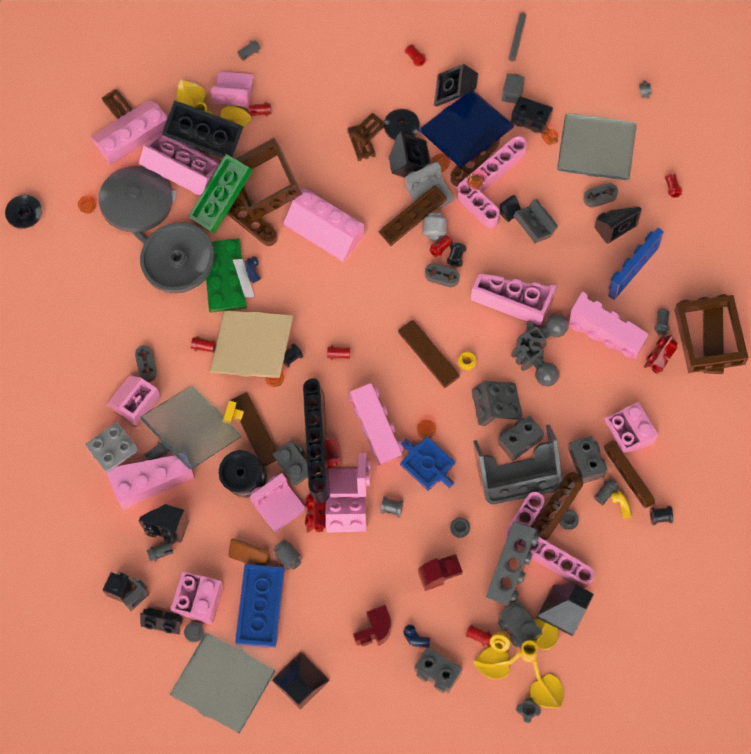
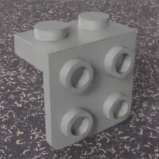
[405,162,454,210]
[85,422,138,472]

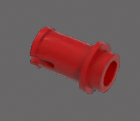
[405,44,426,67]
[249,102,271,116]
[665,173,682,198]
[429,235,453,257]
[191,336,216,353]
[327,345,350,360]
[466,625,492,646]

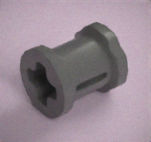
[380,496,404,518]

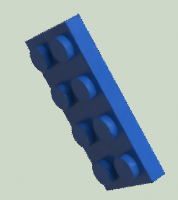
[608,227,664,300]
[235,564,285,648]

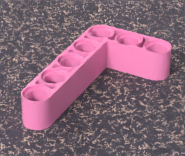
[457,136,527,228]
[505,492,594,588]

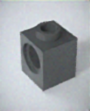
[502,74,525,104]

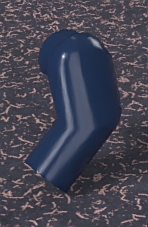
[246,257,261,283]
[403,624,430,648]

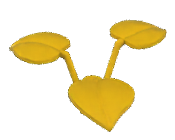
[177,79,252,151]
[473,618,564,709]

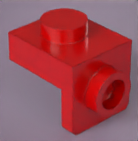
[327,438,342,468]

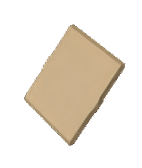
[209,311,293,378]

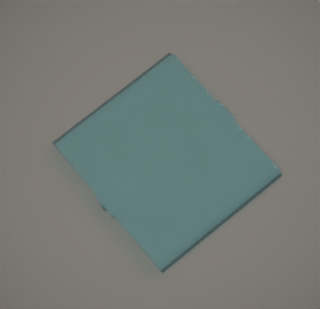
[557,113,637,180]
[140,386,241,469]
[169,633,275,734]

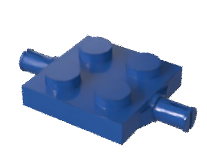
[400,437,455,491]

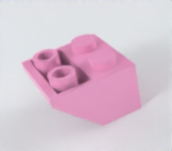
[106,375,160,426]
[604,402,658,453]
[171,571,223,625]

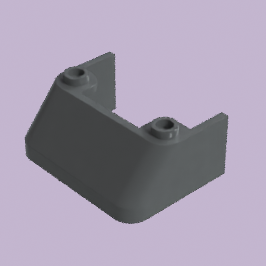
[473,424,562,504]

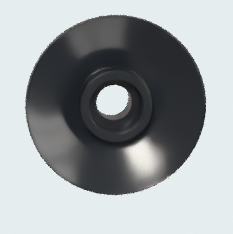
[384,109,420,140]
[5,195,42,229]

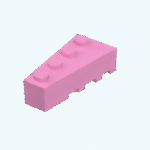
[470,274,556,327]
[569,291,649,359]
[348,383,403,465]
[105,454,194,510]

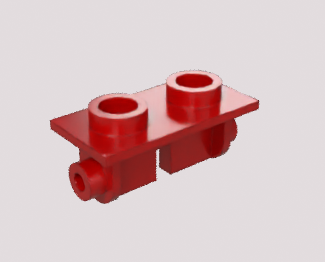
[644,335,678,374]
[305,493,326,533]

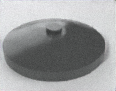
[98,166,173,232]
[140,223,215,293]

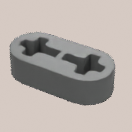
[583,183,618,207]
[425,263,460,287]
[135,346,157,382]

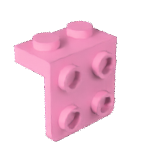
[211,72,254,107]
[329,453,371,497]
[250,473,305,532]
[326,497,366,533]

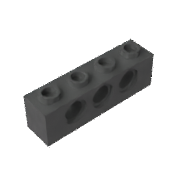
[486,521,540,606]

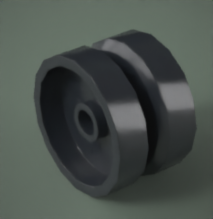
[218,450,267,498]

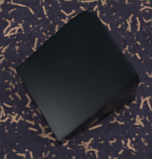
[499,195,521,222]

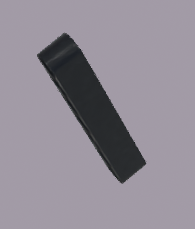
[303,378,330,503]

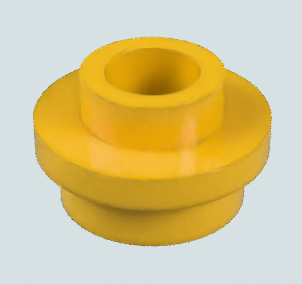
[458,352,477,370]
[490,632,511,651]

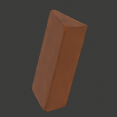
[229,538,270,566]

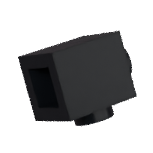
[102,572,133,602]

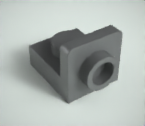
[122,577,149,612]

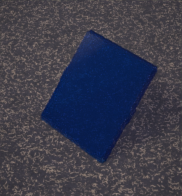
[419,90,514,167]

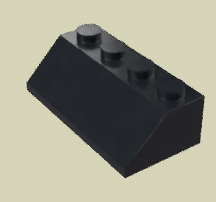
[162,100,244,159]

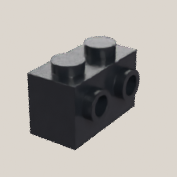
[511,96,553,134]

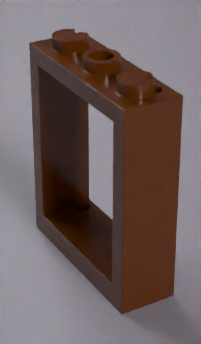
[236,138,302,221]
[674,294,749,373]

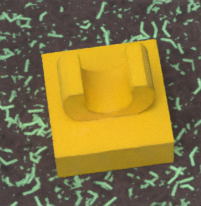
[222,400,244,424]

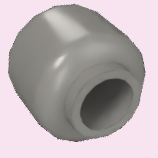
[422,213,447,241]

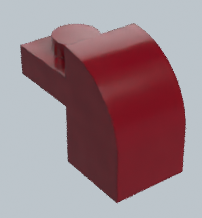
[418,554,463,591]
[353,605,391,646]

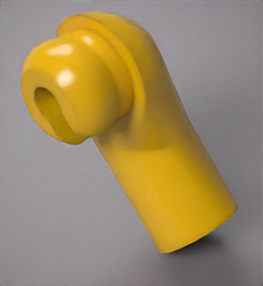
[611,491,632,519]

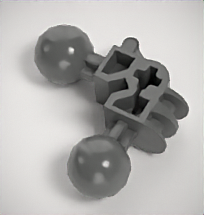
[511,313,569,387]

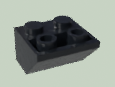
[138,504,189,543]

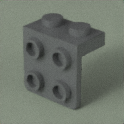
[472,381,522,426]

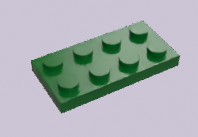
[188,154,253,234]
[206,238,247,313]

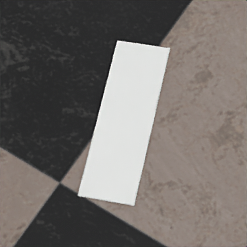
[233,259,255,298]

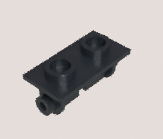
[140,607,183,635]

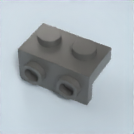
[513,199,558,243]
[272,441,308,486]
[498,600,543,649]

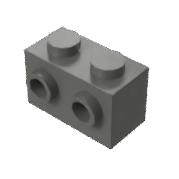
[498,416,544,462]
[568,436,607,484]
[414,647,462,693]

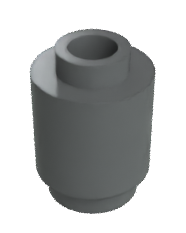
[273,540,302,570]

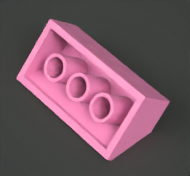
[90,99,168,165]
[139,132,221,196]
[283,188,365,262]

